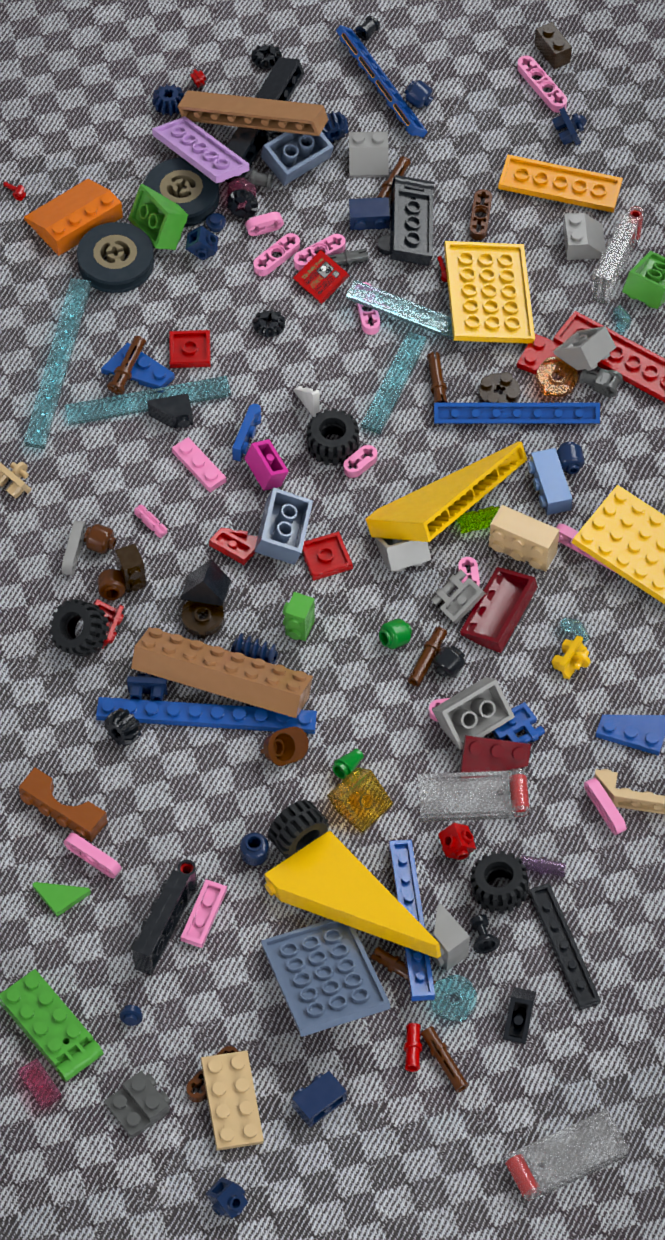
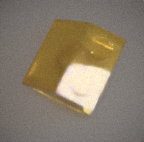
[327,767,393,833]

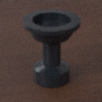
[470,914,500,954]

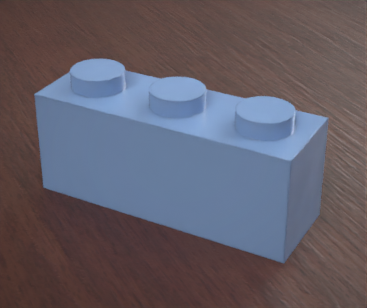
[528,448,572,515]

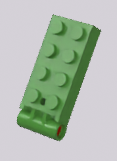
[0,969,104,1082]

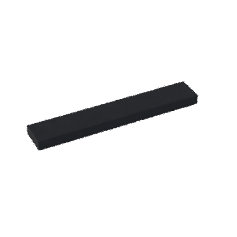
[528,883,601,1011]

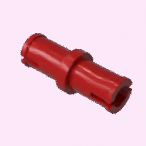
[404,1023,422,1072]

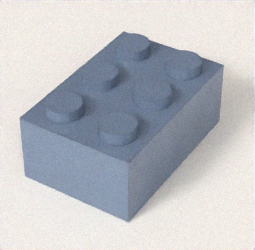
[261,132,334,186]
[254,487,313,565]

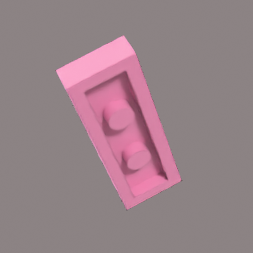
[172,437,226,492]
[181,879,227,948]

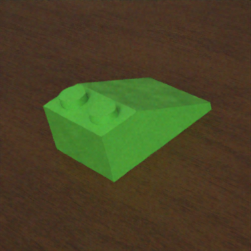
[128,184,188,250]
[622,251,665,309]

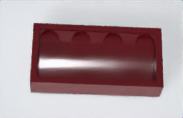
[460,567,538,653]

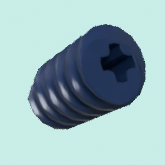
[231,633,278,665]

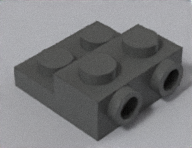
[104,1070,170,1139]

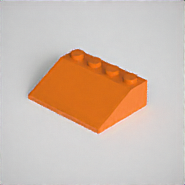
[24,179,123,256]

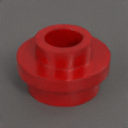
[190,69,207,88]

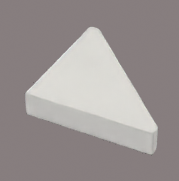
[293,386,320,417]

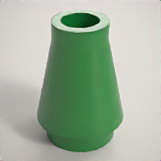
[332,748,364,779]

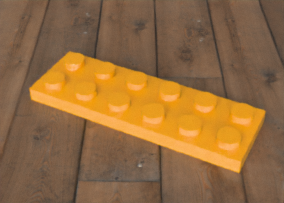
[498,155,623,213]

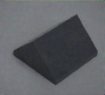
[181,559,231,606]

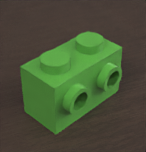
[282,592,315,641]

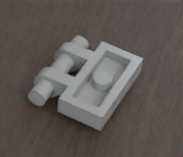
[431,569,486,624]

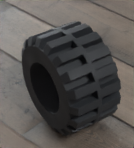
[307,409,359,466]
[49,599,109,657]
[268,800,329,858]
[470,851,529,914]

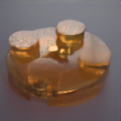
[536,357,578,397]

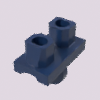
[552,107,587,146]
[127,673,168,701]

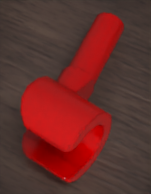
[3,181,26,201]
[437,256,447,282]

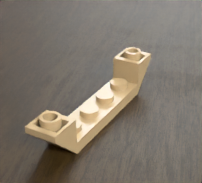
[595,769,665,815]

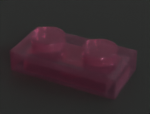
[17,1058,62,1110]

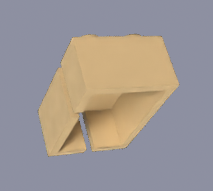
[489,505,560,571]

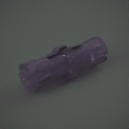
[521,854,566,877]

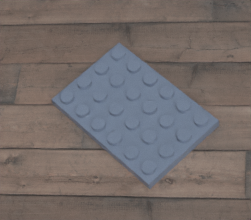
[261,919,391,1037]

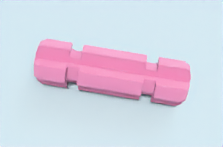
[134,504,167,538]

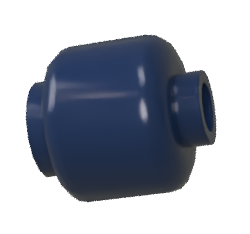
[404,80,434,109]
[557,442,585,474]
[240,832,269,866]

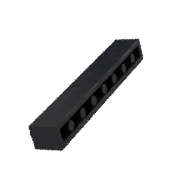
[224,57,305,184]

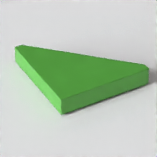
[32,882,91,917]

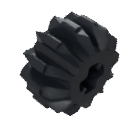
[104,708,142,747]

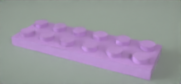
[152,116,250,183]

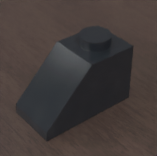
[147,393,193,429]
[503,987,537,1044]

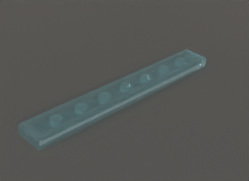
[65,376,231,426]

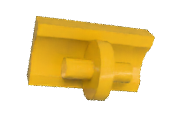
[552,635,591,679]

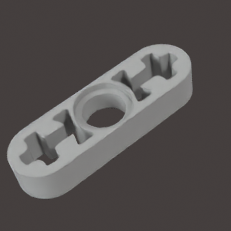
[62,520,86,576]

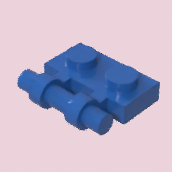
[492,702,545,743]

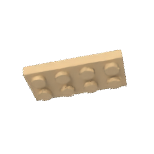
[201,1051,264,1151]

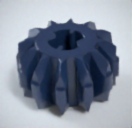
[152,83,184,116]
[322,111,349,143]

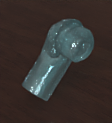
[613,305,632,333]
[560,618,590,643]

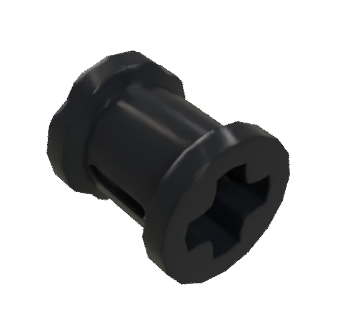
[355,15,380,41]

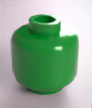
[379,618,412,650]

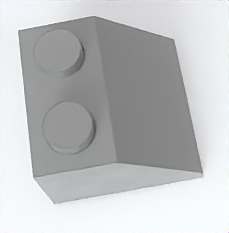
[349,132,389,178]
[563,213,607,260]
[553,326,616,371]
[375,538,431,572]
[432,904,470,971]

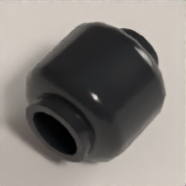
[433,645,465,678]

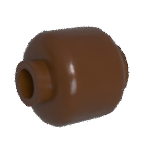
[84,524,117,554]
[97,569,126,601]

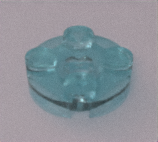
[431,975,477,1021]

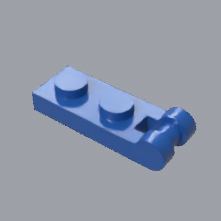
[232,404,261,462]

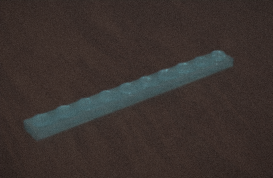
[24,278,91,449]

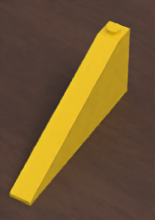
[365,441,527,542]
[264,830,441,959]

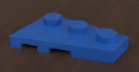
[101,342,175,391]
[595,715,665,756]

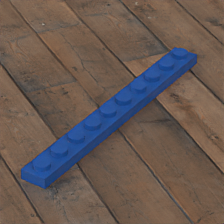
[96,697,317,734]

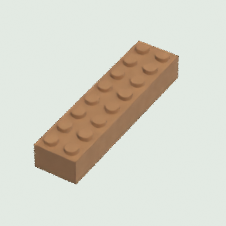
[131,627,313,718]

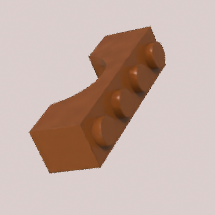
[19,768,108,842]

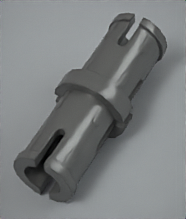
[328,248,369,266]

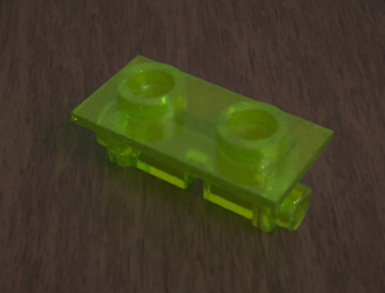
[457,505,500,534]

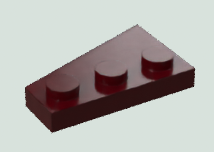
[459,735,531,780]

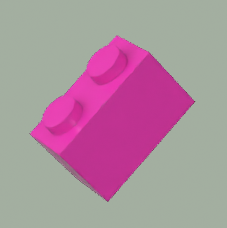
[244,439,289,491]

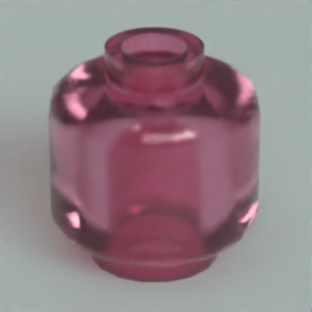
[227,177,256,206]

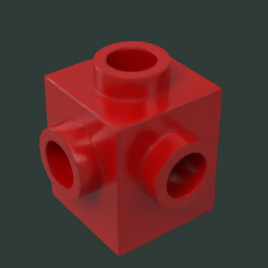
[438,822,476,860]

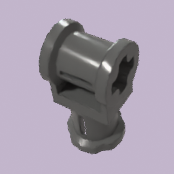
[579,368,623,398]

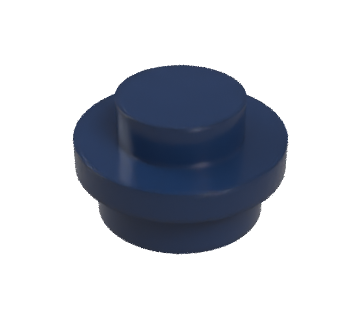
[206,213,226,232]
[119,1005,143,1026]

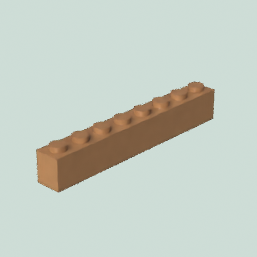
[178,90,328,136]

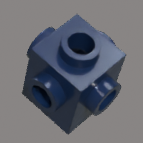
[185,226,219,261]
[205,1177,249,1219]

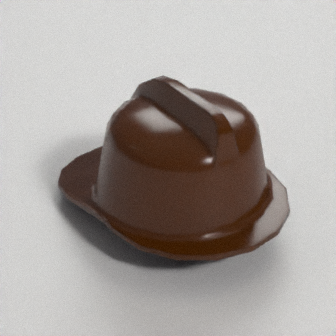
[260,727,309,766]

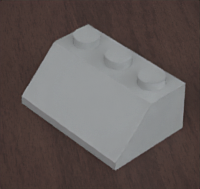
[432,677,515,750]

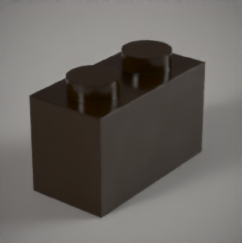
[534,22,572,69]
[115,543,146,593]

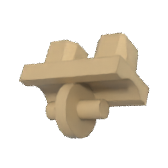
[0,462,32,499]

